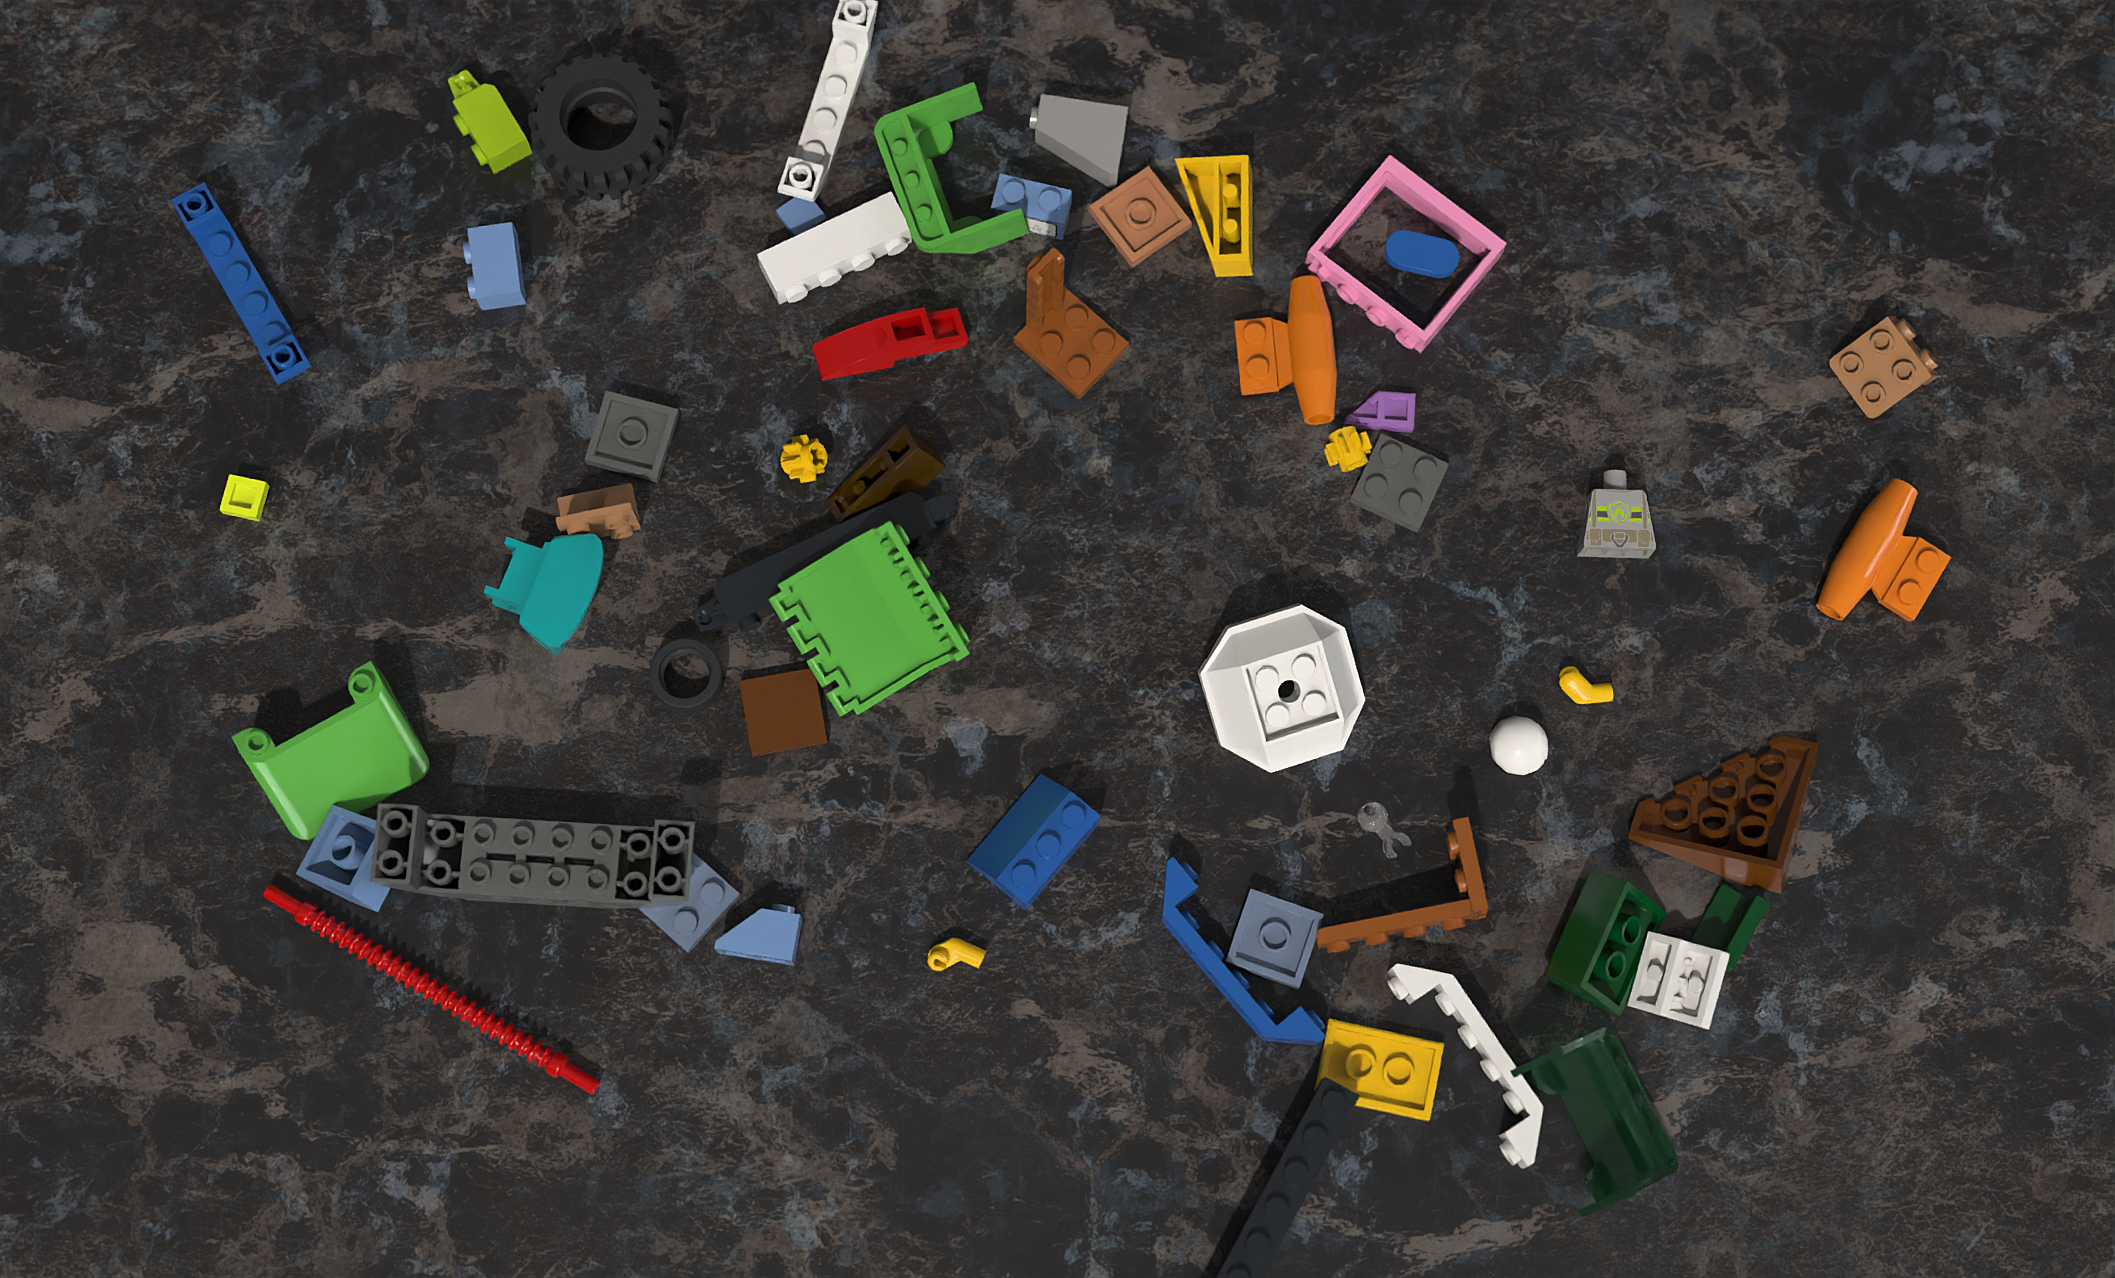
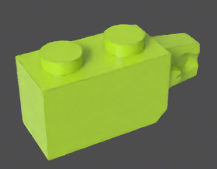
[448,70,532,174]

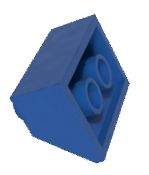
[967,774,1101,911]

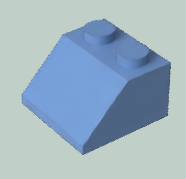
[296,805,390,912]

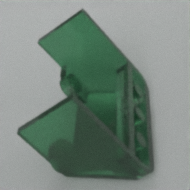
[1510,1027,1678,1217]

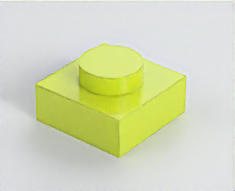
[219,474,270,522]

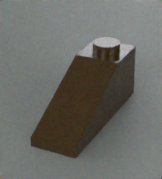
[826,425,946,524]

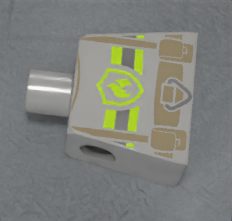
[1577,470,1656,558]

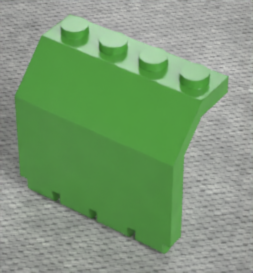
[768,521,970,716]

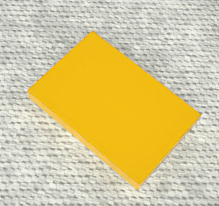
[1314,1019,1444,1121]

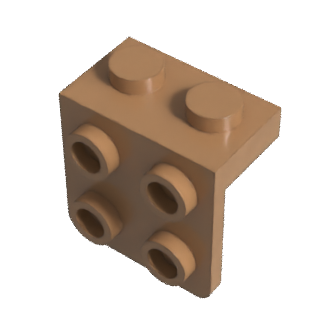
[1829,317,1940,418]

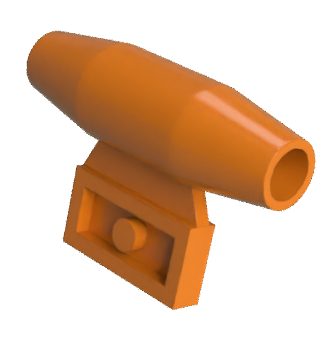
[1234,276,1337,425]
[1816,478,1951,622]

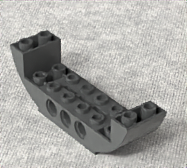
[370,803,695,909]

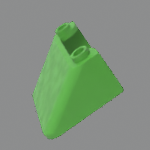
[232,661,429,840]

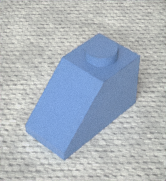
[714,904,803,965]

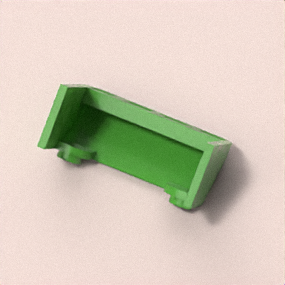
[874,82,1029,254]

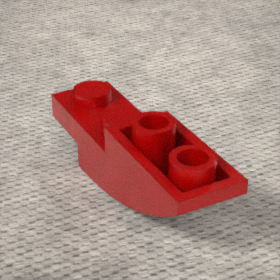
[812,307,968,381]

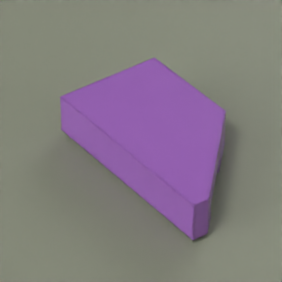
[1344,391,1416,433]

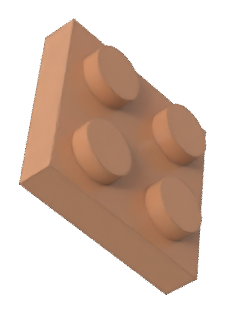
[1089,166,1192,267]

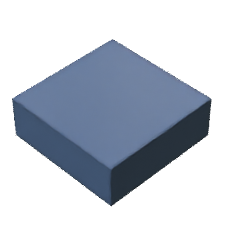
[776,197,827,237]

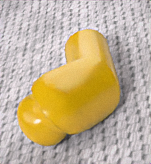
[1559,666,1613,704]
[927,937,986,971]

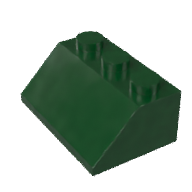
[1544,871,1666,1016]

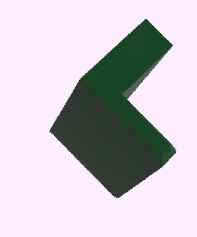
[1689,885,1770,974]

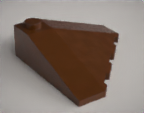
[1628,735,1819,893]

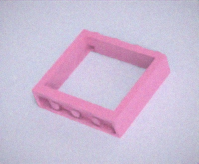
[1305,155,1507,353]

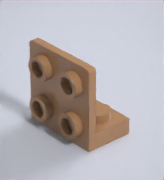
[555,483,641,539]

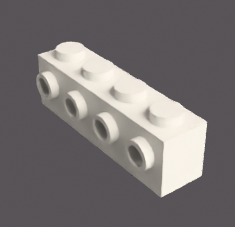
[757,191,912,305]

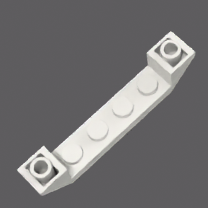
[778,0,878,202]
[1387,964,1543,1169]

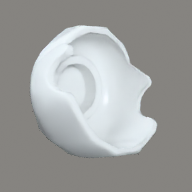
[1489,716,1548,775]

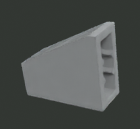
[1029,94,1128,188]

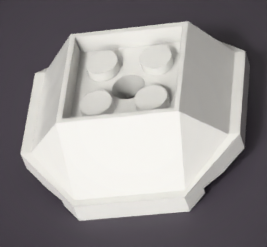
[1198,603,1365,773]

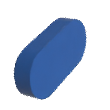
[1384,230,1459,278]

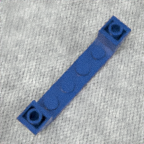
[171,182,312,385]
[1161,857,1326,1045]

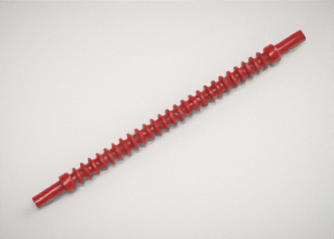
[263,884,601,1095]

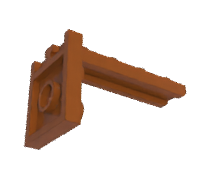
[1014,247,1129,399]
[1316,817,1488,953]

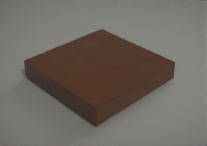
[739,668,828,757]

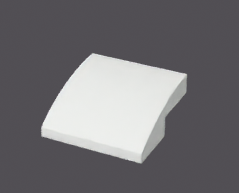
[1627,931,1730,1029]

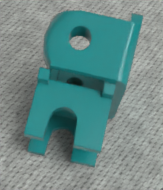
[484,534,604,656]

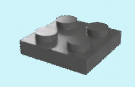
[584,391,680,483]
[1349,433,1449,533]

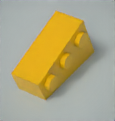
[1175,155,1253,277]

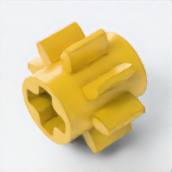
[1324,426,1373,472]
[781,434,827,483]

